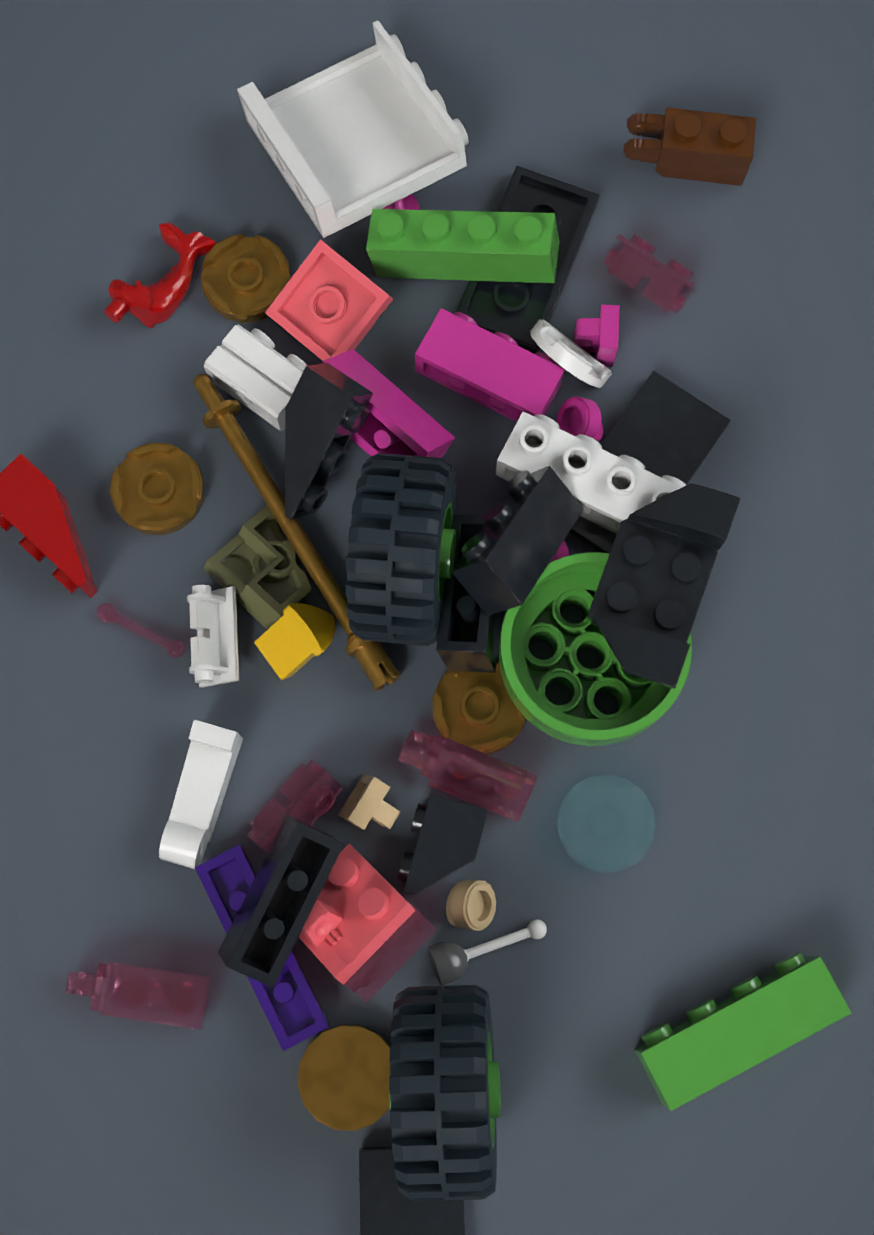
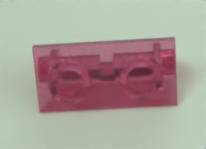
[603,234,697,314]
[247,759,343,853]
[345,895,437,1003]

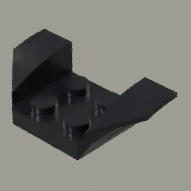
[587,483,740,689]

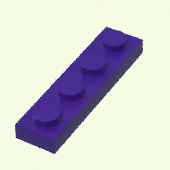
[195,844,330,1051]

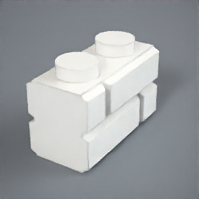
[204,324,308,431]

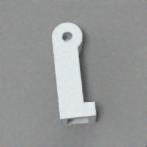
[159,720,243,869]

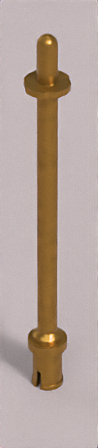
[193,373,401,692]

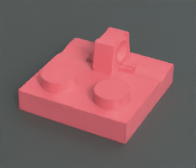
[265,239,393,361]
[299,843,416,985]

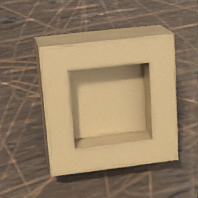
[338,774,400,830]

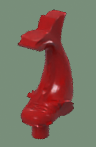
[104,222,216,328]

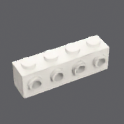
[496,412,686,534]

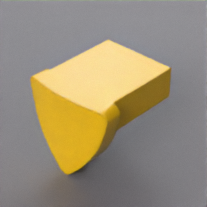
[254,603,335,681]

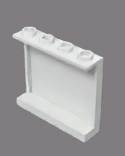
[237,21,469,238]

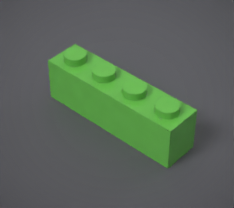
[366,209,559,283]
[634,952,852,1111]

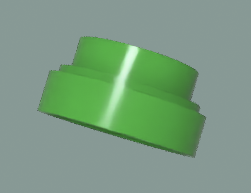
[499,552,692,746]

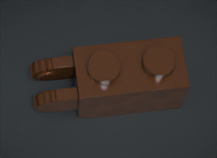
[623,107,756,186]

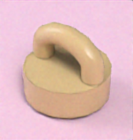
[446,879,496,931]

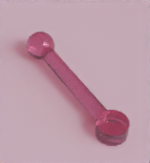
[97,603,185,658]

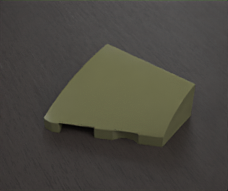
[203,505,312,630]

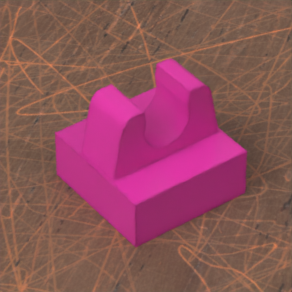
[574,304,620,367]

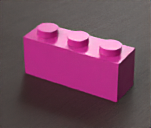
[415,308,565,422]
[322,349,455,458]

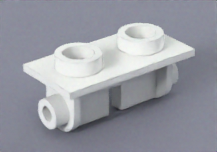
[187,585,239,688]

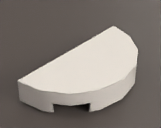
[530,319,612,388]

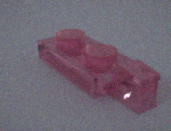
[399,730,538,821]
[65,962,212,1030]

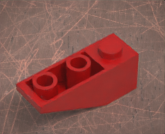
[0,453,97,598]

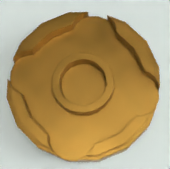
[201,234,291,323]
[110,442,205,535]
[432,663,526,755]
[297,1024,390,1131]

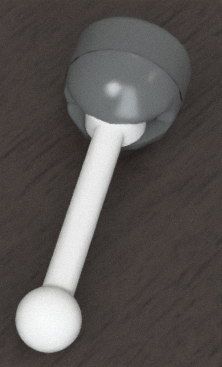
[427,919,547,986]

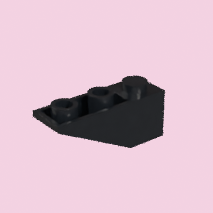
[285,363,373,520]

